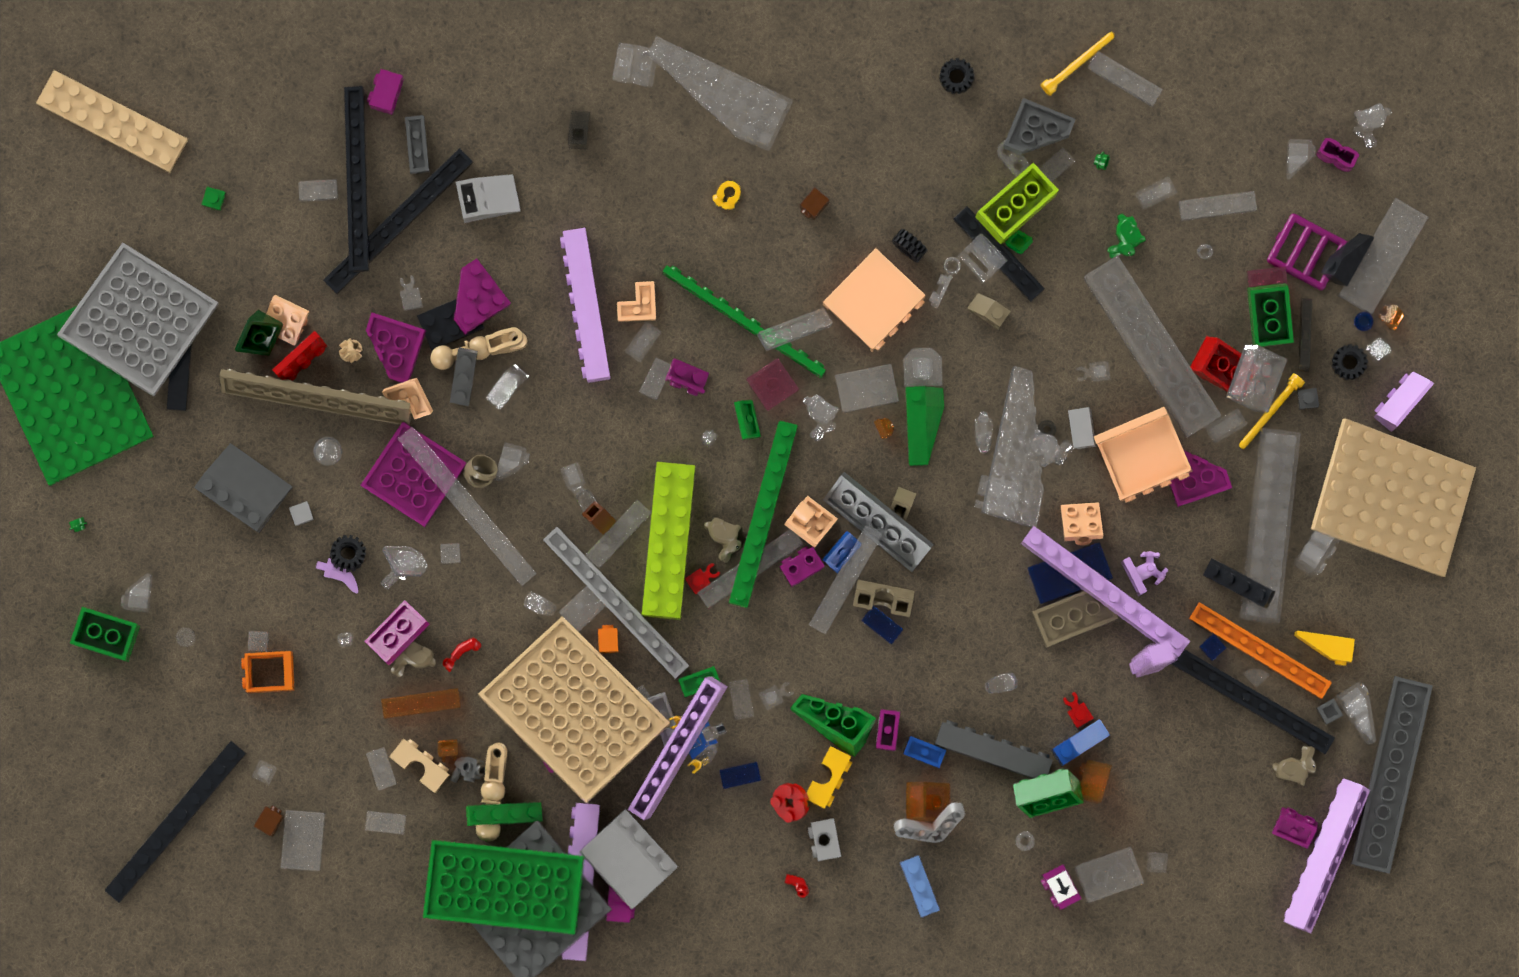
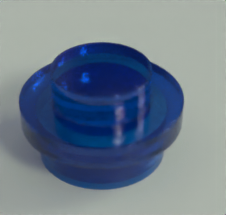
[1354,312,1373,331]

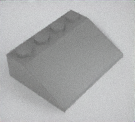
[580,809,678,909]

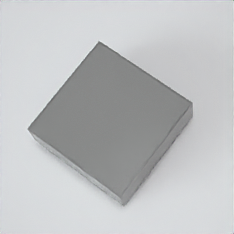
[289,501,314,526]

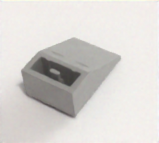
[456,174,521,223]

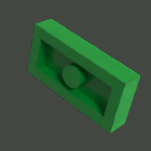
[734,400,761,440]
[678,666,720,698]

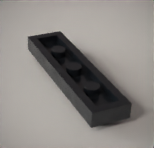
[1203,558,1276,608]

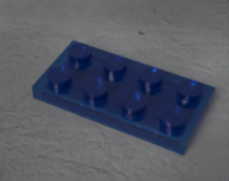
[1027,542,1113,604]

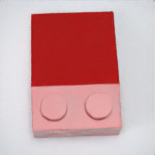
[1189,336,1259,399]

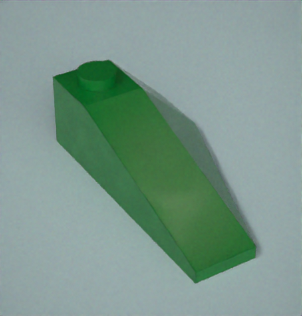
[905,386,944,466]
[791,694,876,757]

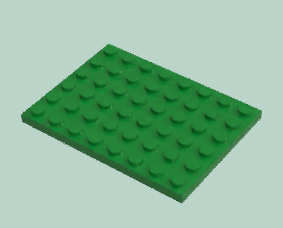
[0,305,154,486]

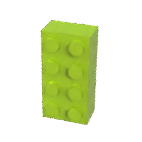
[975,163,1059,245]

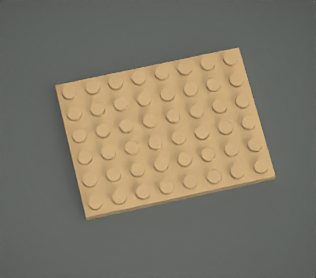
[1311,419,1476,577]
[478,616,670,804]

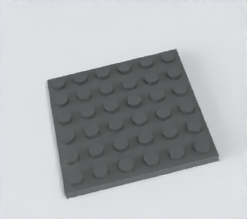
[471,821,612,977]

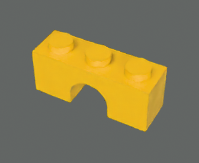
[807,746,852,809]

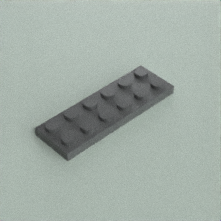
[823,472,934,572]

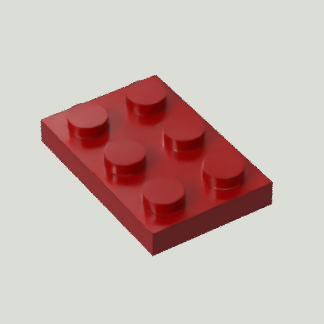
[272,331,327,381]

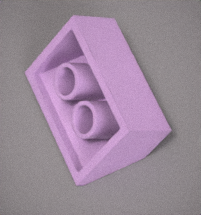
[1374,372,1434,432]

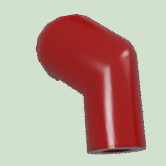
[784,874,809,898]

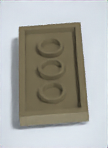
[1032,591,1118,648]

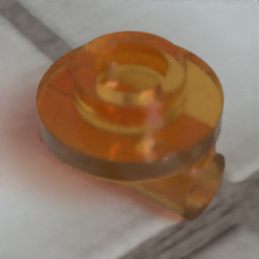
[874,418,894,439]

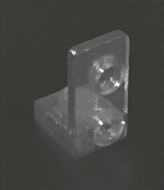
[487,364,529,409]

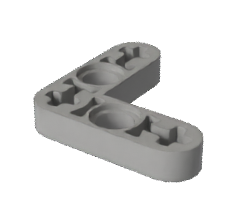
[894,803,965,843]

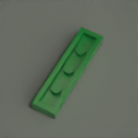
[466,802,543,826]

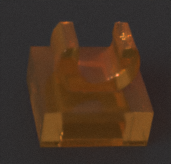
[1378,304,1404,330]
[438,739,458,762]

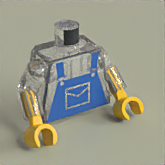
[669,716,727,774]

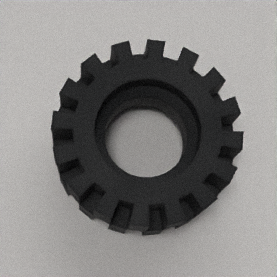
[940,58,974,94]
[892,229,928,263]
[1332,344,1368,380]
[330,535,366,572]

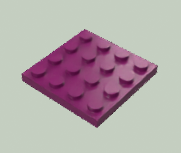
[360,422,467,527]

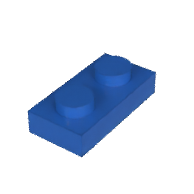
[822,531,862,573]
[903,736,946,768]

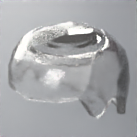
[313,436,342,466]

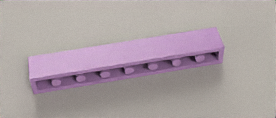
[560,228,610,383]
[1129,640,1176,678]
[628,676,727,820]
[1284,778,1370,933]
[562,803,600,961]

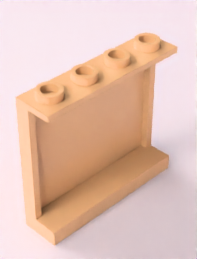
[823,248,925,352]
[1094,407,1193,503]

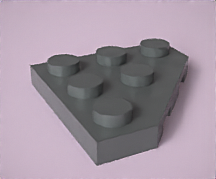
[1003,98,1076,155]

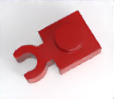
[685,563,720,595]
[1063,692,1094,728]

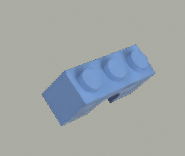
[900,856,939,917]

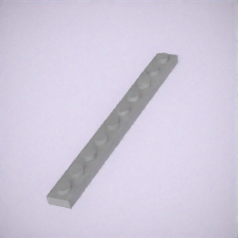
[543,527,689,679]

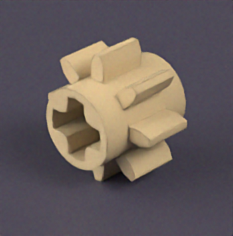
[339,338,363,363]

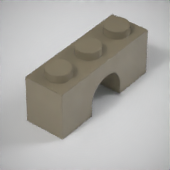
[853,580,914,617]

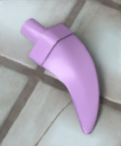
[316,558,358,593]

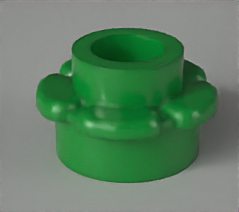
[1094,152,1110,170]
[69,517,87,533]

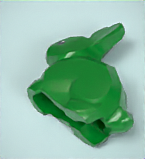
[1107,214,1146,258]

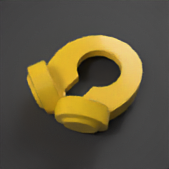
[712,181,740,210]

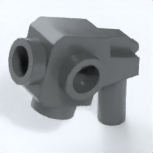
[450,757,485,783]

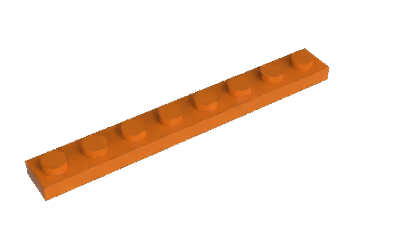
[1189,602,1332,699]

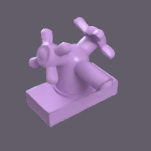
[1121,551,1168,596]

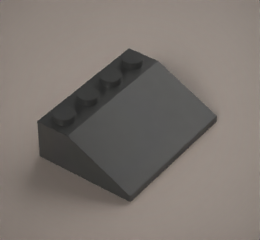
[194,443,293,533]

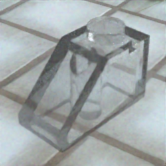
[1286,139,1315,180]
[494,442,530,482]
[121,573,153,613]

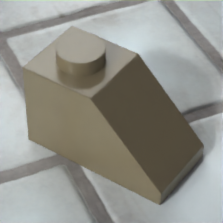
[967,293,1011,330]
[890,487,916,521]

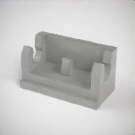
[1068,407,1097,449]

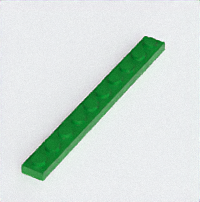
[663,265,826,379]
[729,420,798,608]

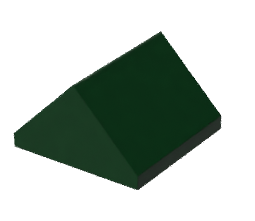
[235,310,283,356]

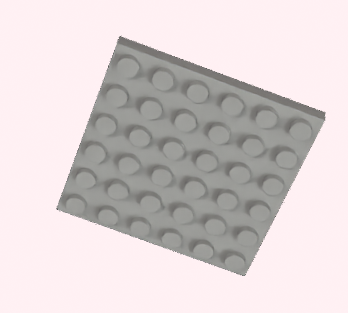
[57,243,219,397]

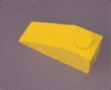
[1294,631,1355,666]

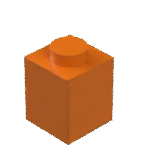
[598,625,619,653]

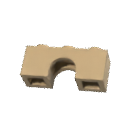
[389,739,450,793]

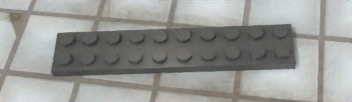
[1351,676,1433,874]

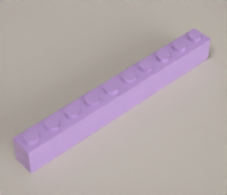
[1021,526,1190,658]

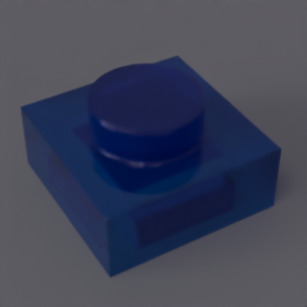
[1199,634,1226,661]

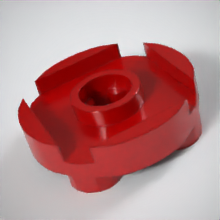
[770,783,809,823]

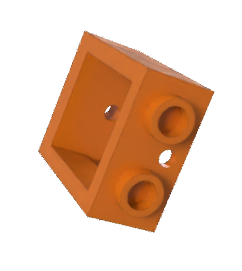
[241,651,295,693]

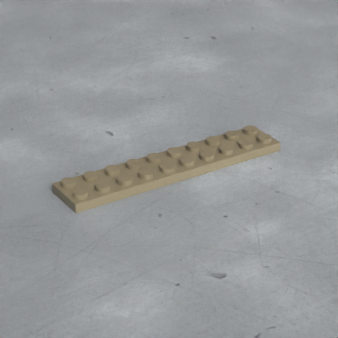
[219,369,411,426]

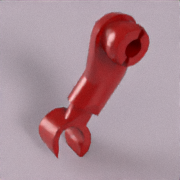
[442,638,481,672]

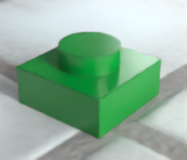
[202,187,226,211]
[1005,230,1033,255]

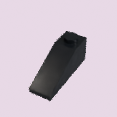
[1321,233,1374,287]

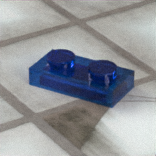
[861,606,903,645]
[719,762,761,789]

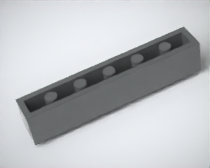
[934,720,1053,779]

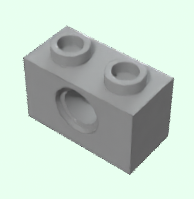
[808,818,841,861]

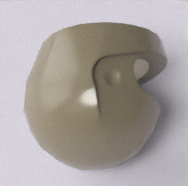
[463,455,498,488]

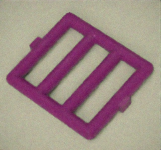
[1267,213,1347,290]

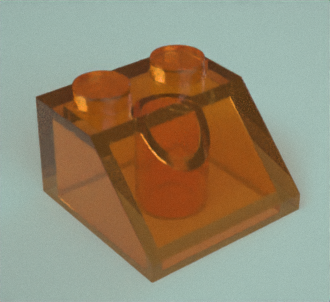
[1079,760,1112,804]
[906,782,950,822]

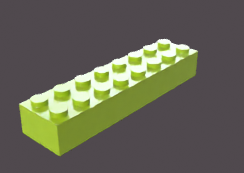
[642,462,695,620]

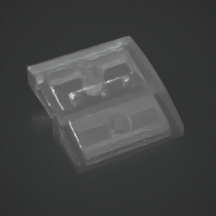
[612,43,659,87]

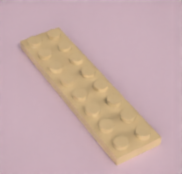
[36,70,188,173]

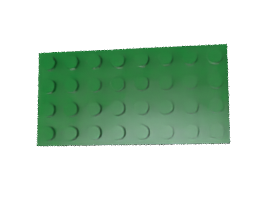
[423,840,585,934]

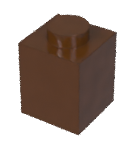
[800,188,829,220]
[582,501,616,535]
[254,805,285,837]

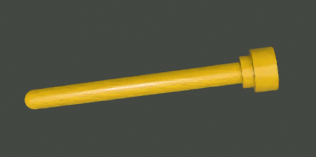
[1040,32,1115,96]
[1239,373,1305,449]

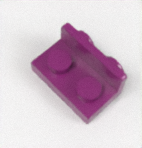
[665,359,709,396]
[1272,807,1318,849]

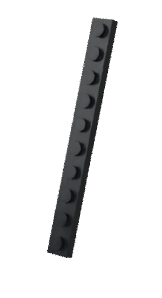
[344,86,369,273]
[323,148,473,294]
[1170,649,1335,755]
[104,741,246,903]

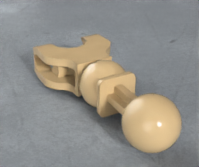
[430,327,528,370]
[476,743,508,842]

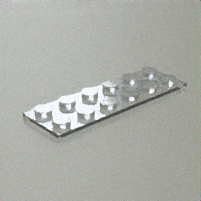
[1338,198,1428,315]

